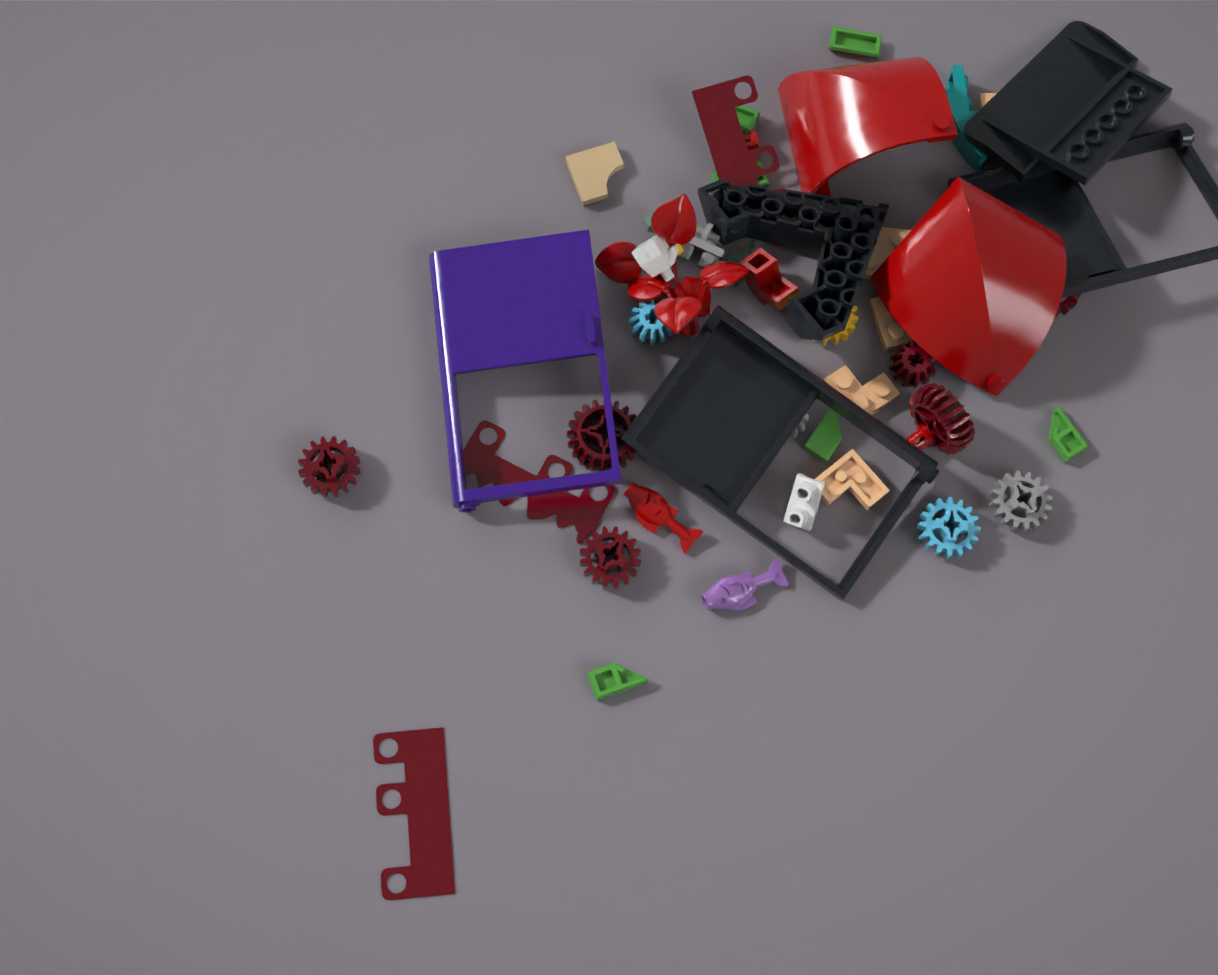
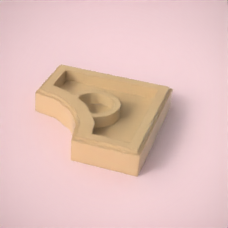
[565,141,624,206]

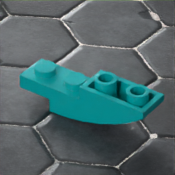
[945,65,988,170]

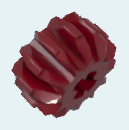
[889,340,937,388]

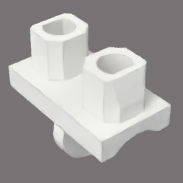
[783,473,826,531]

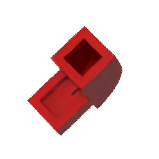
[739,248,800,310]

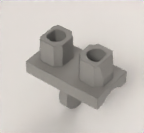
[678,223,726,268]

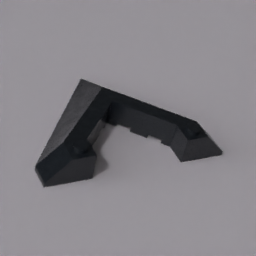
[697,180,889,340]

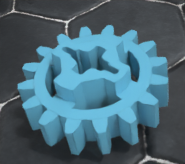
[917,497,981,559]

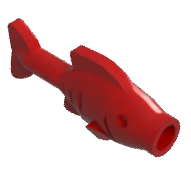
[623,482,703,553]

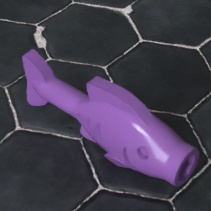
[701,559,789,610]

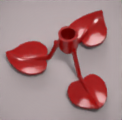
[595,194,712,318]
[626,261,749,336]

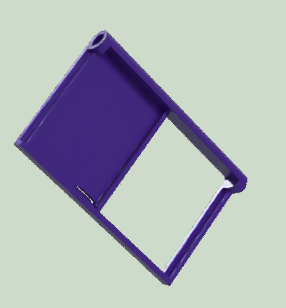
[429,229,622,513]

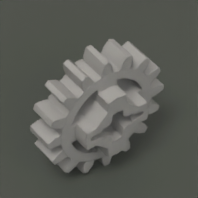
[989,470,1053,532]

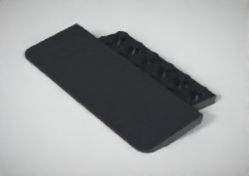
[964,21,1173,185]

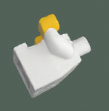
[631,235,684,282]

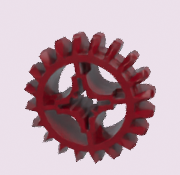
[909,383,975,455]
[567,400,637,472]

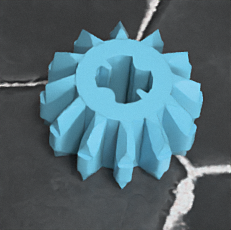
[629,300,673,346]

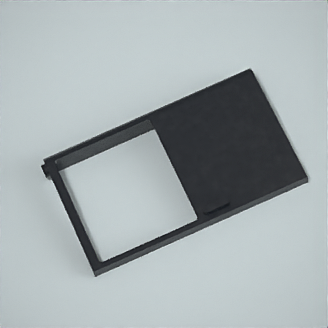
[947,122,1218,298]
[620,305,939,600]

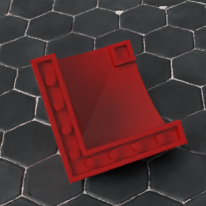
[778,57,957,197]
[870,177,1067,397]

